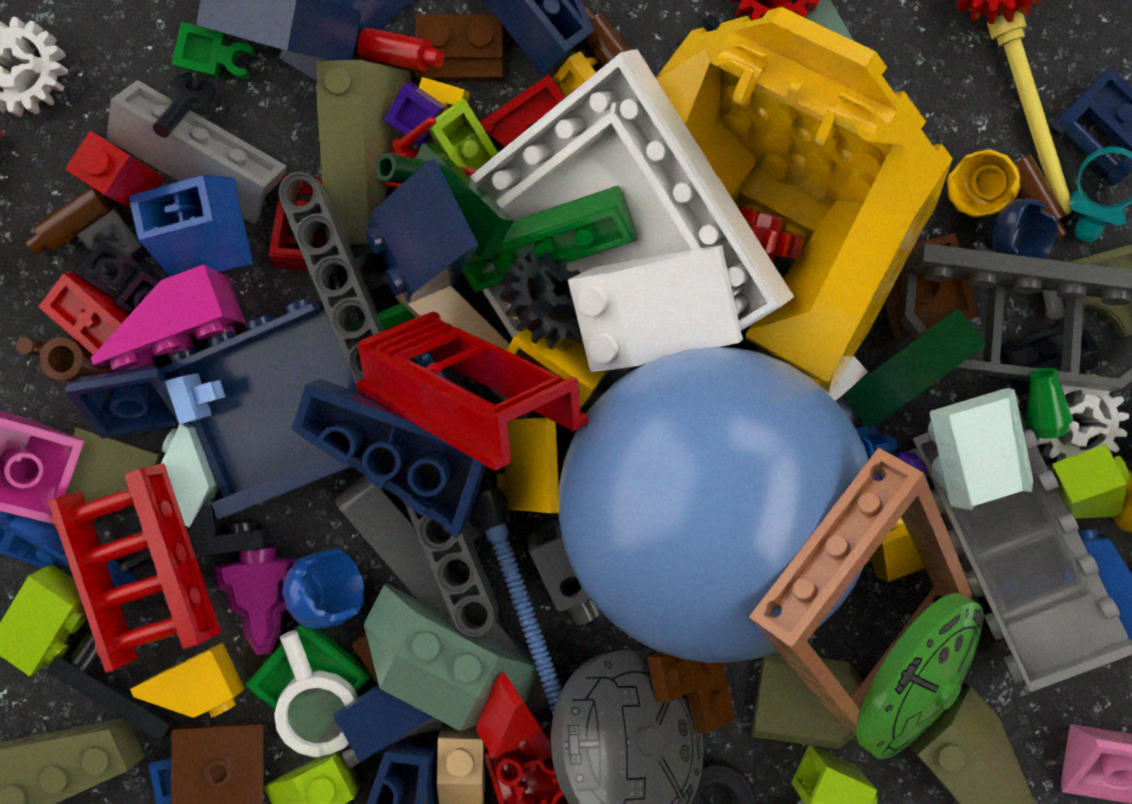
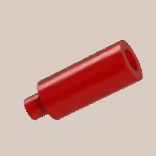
[357,27,444,72]

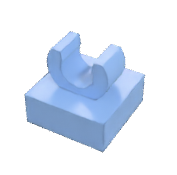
[165,373,226,425]

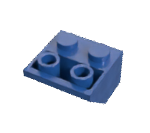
[129,175,253,277]

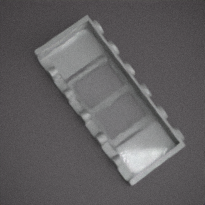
[908,395,1132,692]

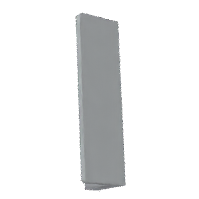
[107,80,287,224]

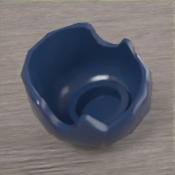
[991,198,1058,259]

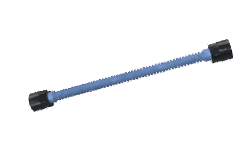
[471,487,562,715]

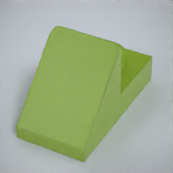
[429,98,498,171]

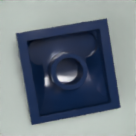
[66,365,188,439]

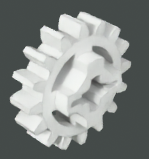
[0,17,68,117]
[1036,374,1129,462]

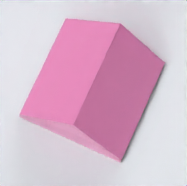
[1060,724,1132,804]

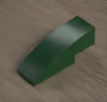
[842,308,987,429]

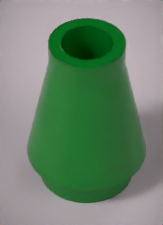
[1025,368,1073,439]

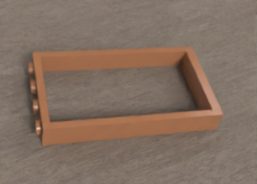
[749,448,976,735]

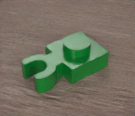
[171,22,256,79]

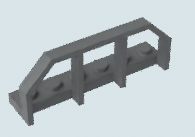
[898,243,1132,392]

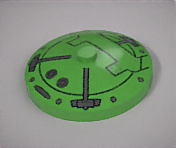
[856,592,984,759]

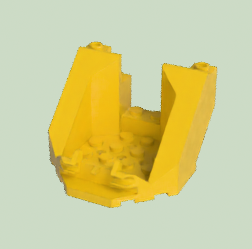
[656,7,953,393]

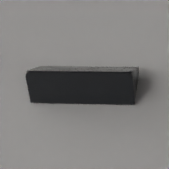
[1000,323,1101,396]

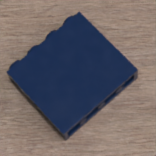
[159,298,359,519]

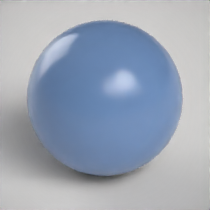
[559,347,869,663]

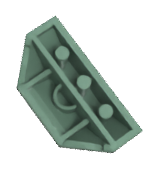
[364,583,539,731]

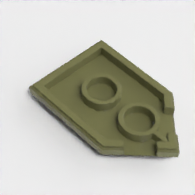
[751,652,864,749]

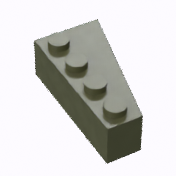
[0,718,145,804]

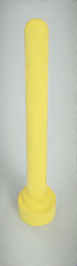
[987,11,1073,216]

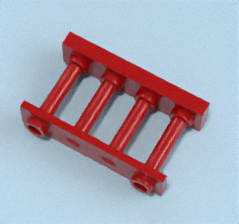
[48,463,221,673]

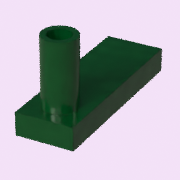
[376,143,514,259]

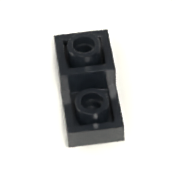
[75,234,163,314]

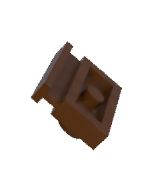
[416,14,503,82]

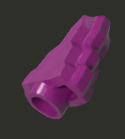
[214,546,299,655]

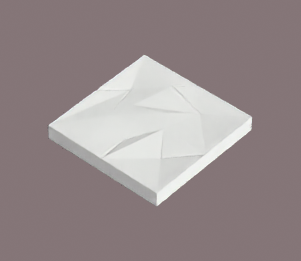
[470,49,794,432]

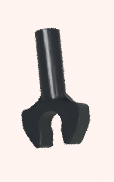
[153,72,214,138]

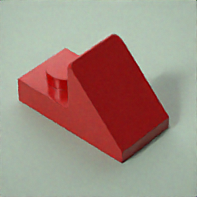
[476,672,552,763]

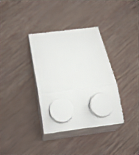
[568,245,743,372]

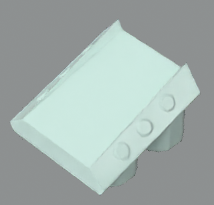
[928,388,1033,511]

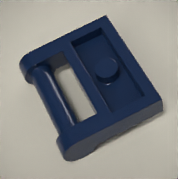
[1050,67,1132,186]

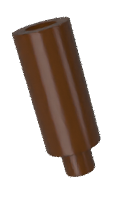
[584,6,630,67]
[1014,154,1067,239]
[25,187,112,255]

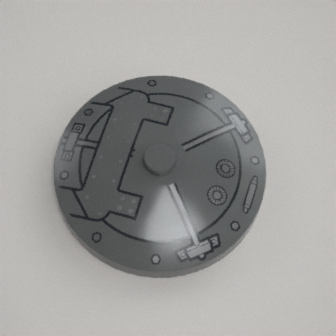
[551,650,704,804]

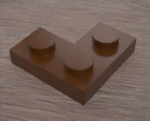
[647,652,735,733]

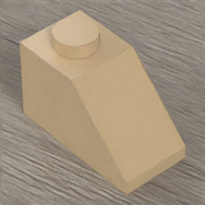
[437,726,486,804]

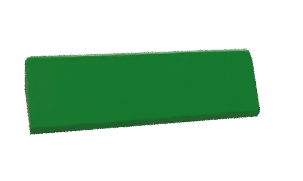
[462,186,637,292]

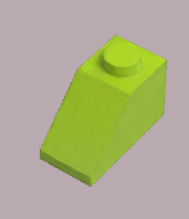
[263,748,362,804]

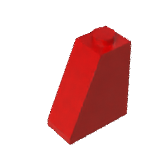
[65,130,165,208]

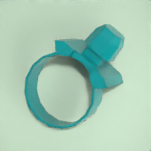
[1069,146,1132,243]

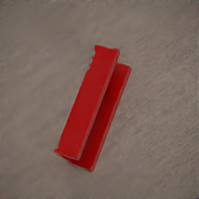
[356,311,588,471]

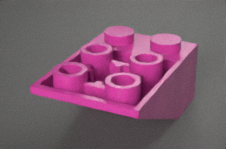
[91,264,246,371]

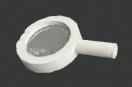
[274,630,359,757]

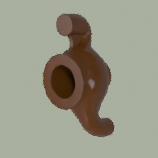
[16,337,124,383]

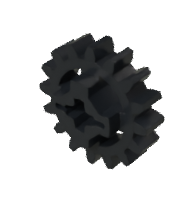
[500,251,582,350]

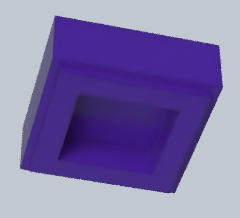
[384,81,446,146]

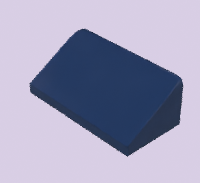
[333,685,432,761]

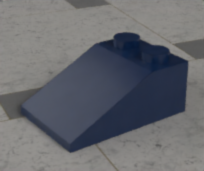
[365,159,479,304]

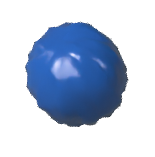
[282,548,365,629]

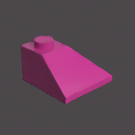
[0,410,84,524]

